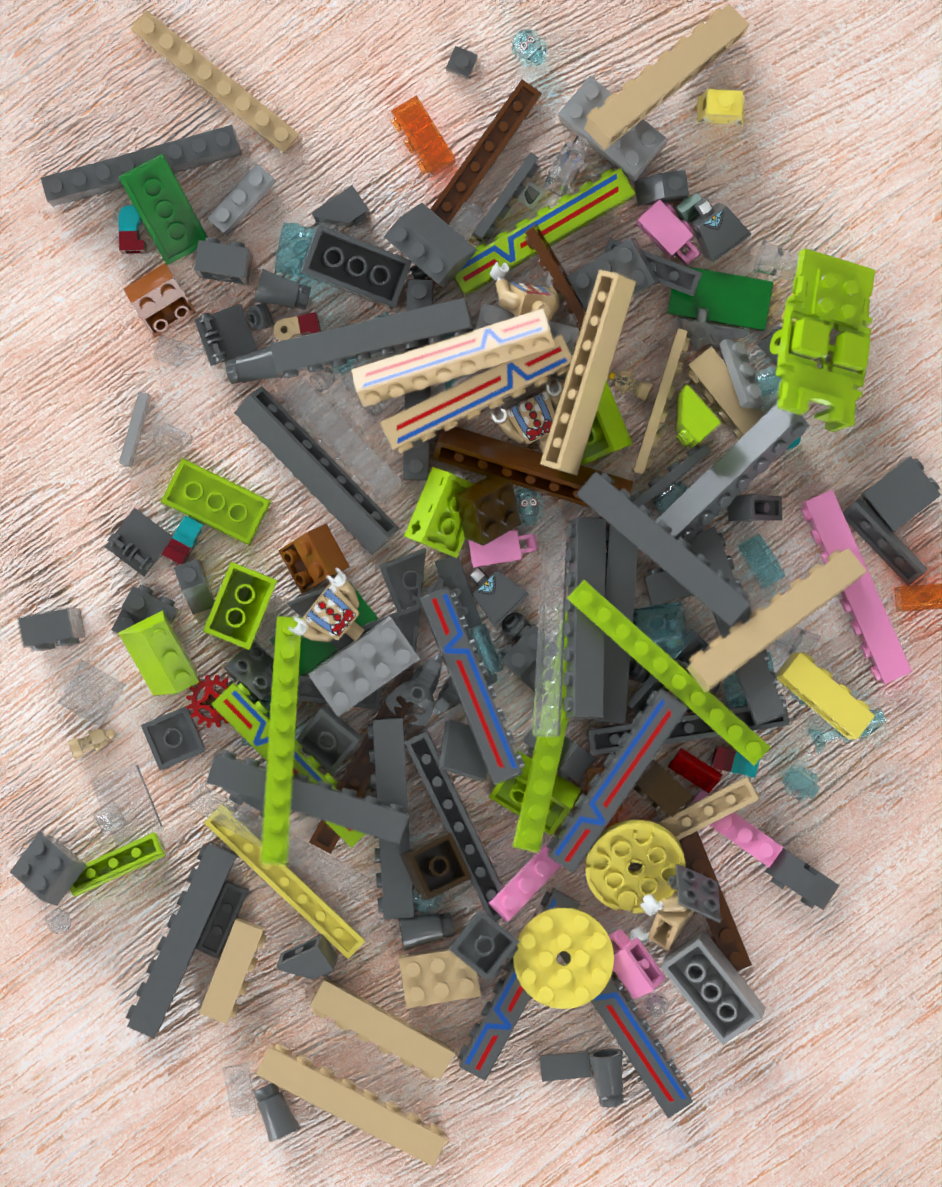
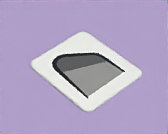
[517,181,544,209]

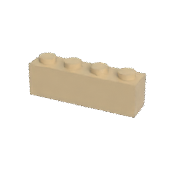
[686,346,765,440]
[199,917,267,1024]

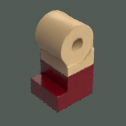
[273,312,321,341]

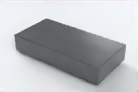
[539,1051,591,1082]

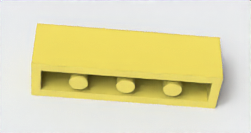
[776,652,875,739]

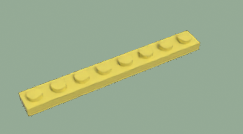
[204,804,365,959]

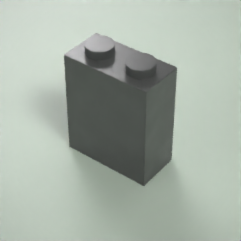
[860,456,941,532]

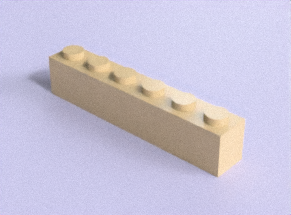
[310,977,455,1080]

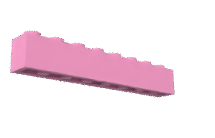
[801,489,912,684]

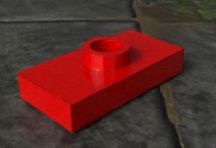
[668,748,723,793]

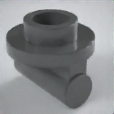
[248,303,275,330]
[502,612,531,641]
[629,658,650,683]

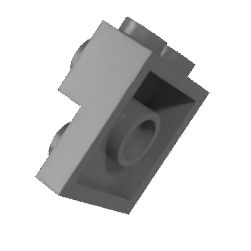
[111,584,179,633]
[500,624,557,694]
[296,705,363,774]
[448,909,520,981]

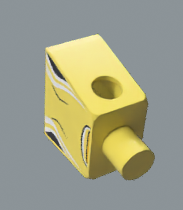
[697,89,745,125]

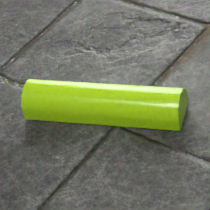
[70,832,166,897]

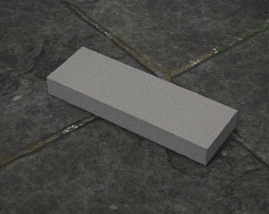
[119,392,151,468]

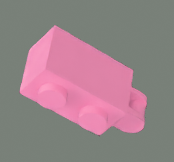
[636,199,700,266]
[468,530,538,568]
[608,930,666,1000]

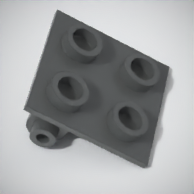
[195,304,257,366]
[105,508,173,576]
[224,640,274,702]
[668,864,720,922]

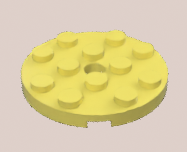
[585,820,686,913]
[514,908,614,1009]

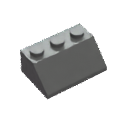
[384,203,477,288]

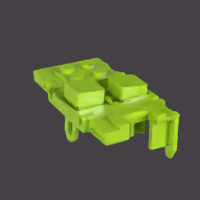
[770,248,875,432]

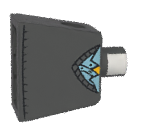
[691,198,751,262]
[469,567,529,627]

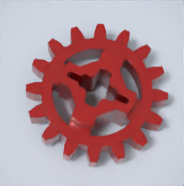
[186,675,230,728]

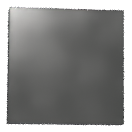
[141,705,206,770]
[439,719,488,782]

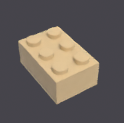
[399,947,481,1008]

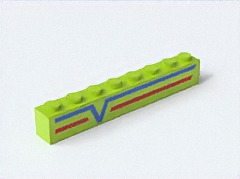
[454,168,635,297]
[211,683,366,848]

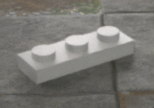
[207,163,277,236]
[719,339,765,410]

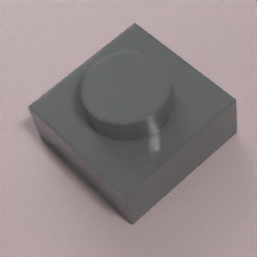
[446,46,478,80]

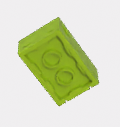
[404,467,473,558]

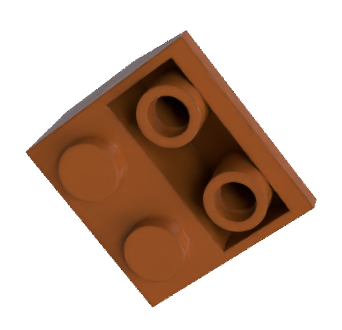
[124,263,196,338]
[278,523,350,594]

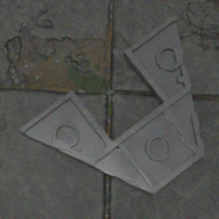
[286,548,427,652]

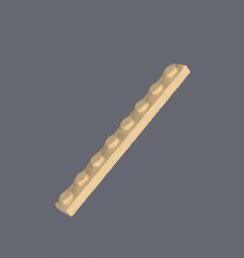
[131,10,300,154]

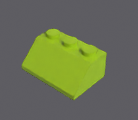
[580,380,633,466]
[675,385,721,449]
[203,562,278,650]
[118,610,199,696]
[488,750,581,836]

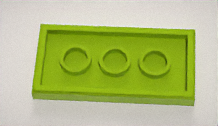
[161,458,271,546]

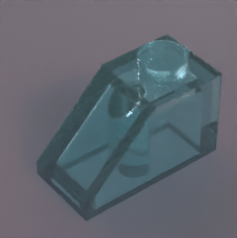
[737,534,786,589]

